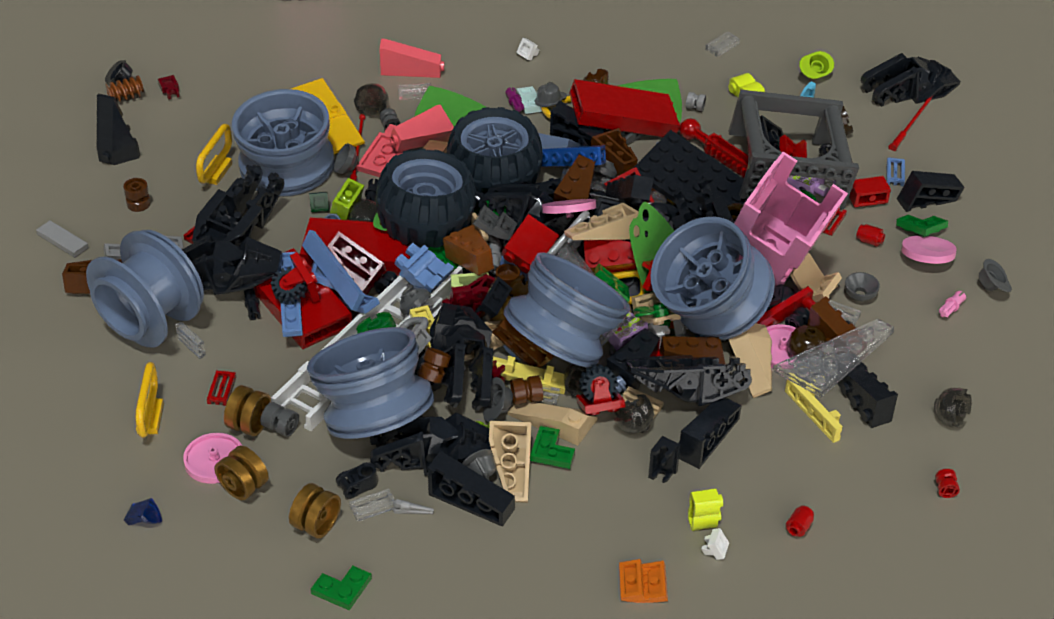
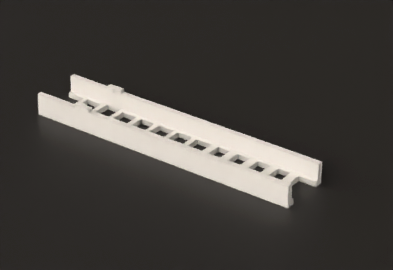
[271,266,463,431]

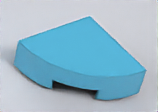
[800,81,816,98]

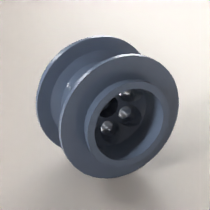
[86,230,204,348]

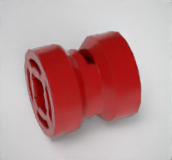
[935,469,960,498]

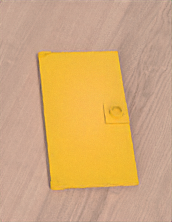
[291,78,365,154]

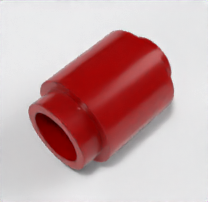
[856,224,885,246]
[786,506,814,537]

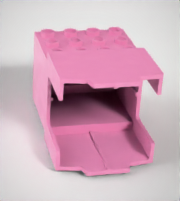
[734,152,848,287]

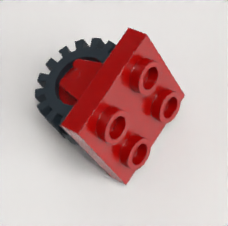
[271,252,320,304]
[576,364,625,415]

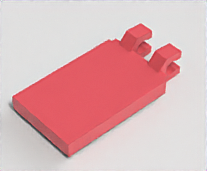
[356,124,407,177]

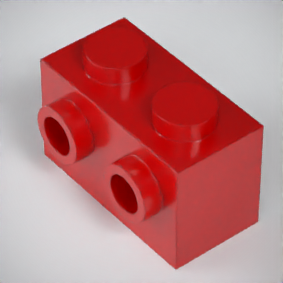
[849,176,891,208]

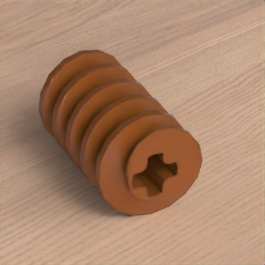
[105,75,144,102]

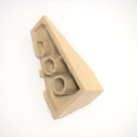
[507,401,598,446]

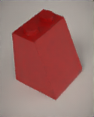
[501,214,559,274]

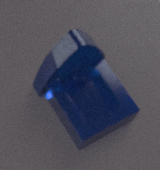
[124,498,162,525]

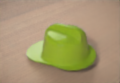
[799,51,834,79]

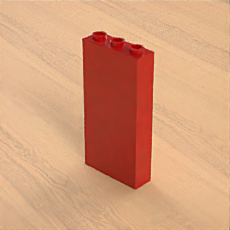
[569,79,680,137]
[299,217,411,276]
[254,248,352,350]

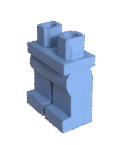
[394,243,454,293]

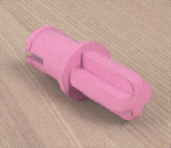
[939,291,966,317]

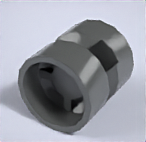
[260,402,299,437]

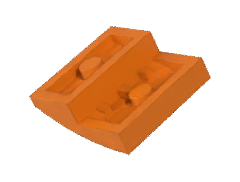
[619,559,668,603]

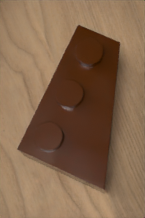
[590,128,638,176]
[553,154,595,217]

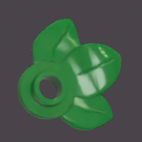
[633,303,669,318]

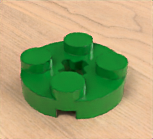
[356,312,396,334]

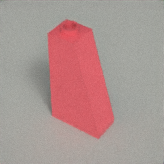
[380,39,444,78]
[390,105,454,152]

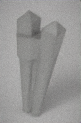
[392,499,434,514]

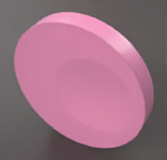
[542,199,597,218]
[901,236,957,264]
[766,324,799,370]
[183,433,242,484]

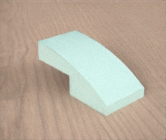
[516,86,541,114]

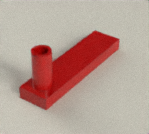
[757,286,816,327]

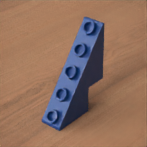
[542,145,606,167]

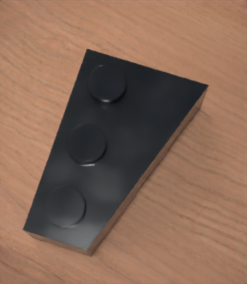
[897,171,965,212]

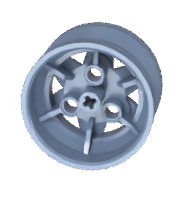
[232,89,335,196]
[651,217,775,340]
[504,252,630,367]
[307,327,434,439]

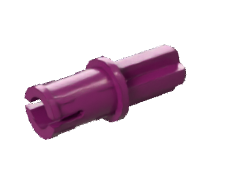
[505,87,524,112]

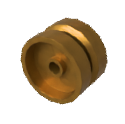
[224,385,271,436]
[214,445,269,500]
[289,483,341,538]

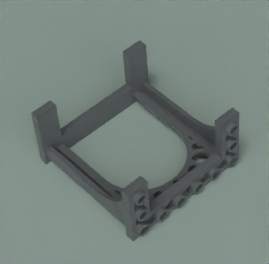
[728,90,859,209]

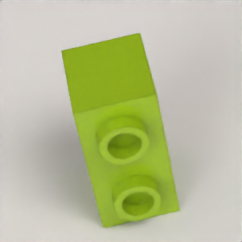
[330,178,364,220]

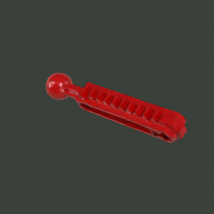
[679,118,748,178]

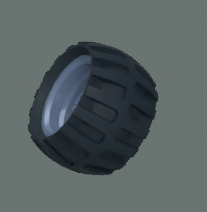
[447,107,543,194]
[376,149,476,248]

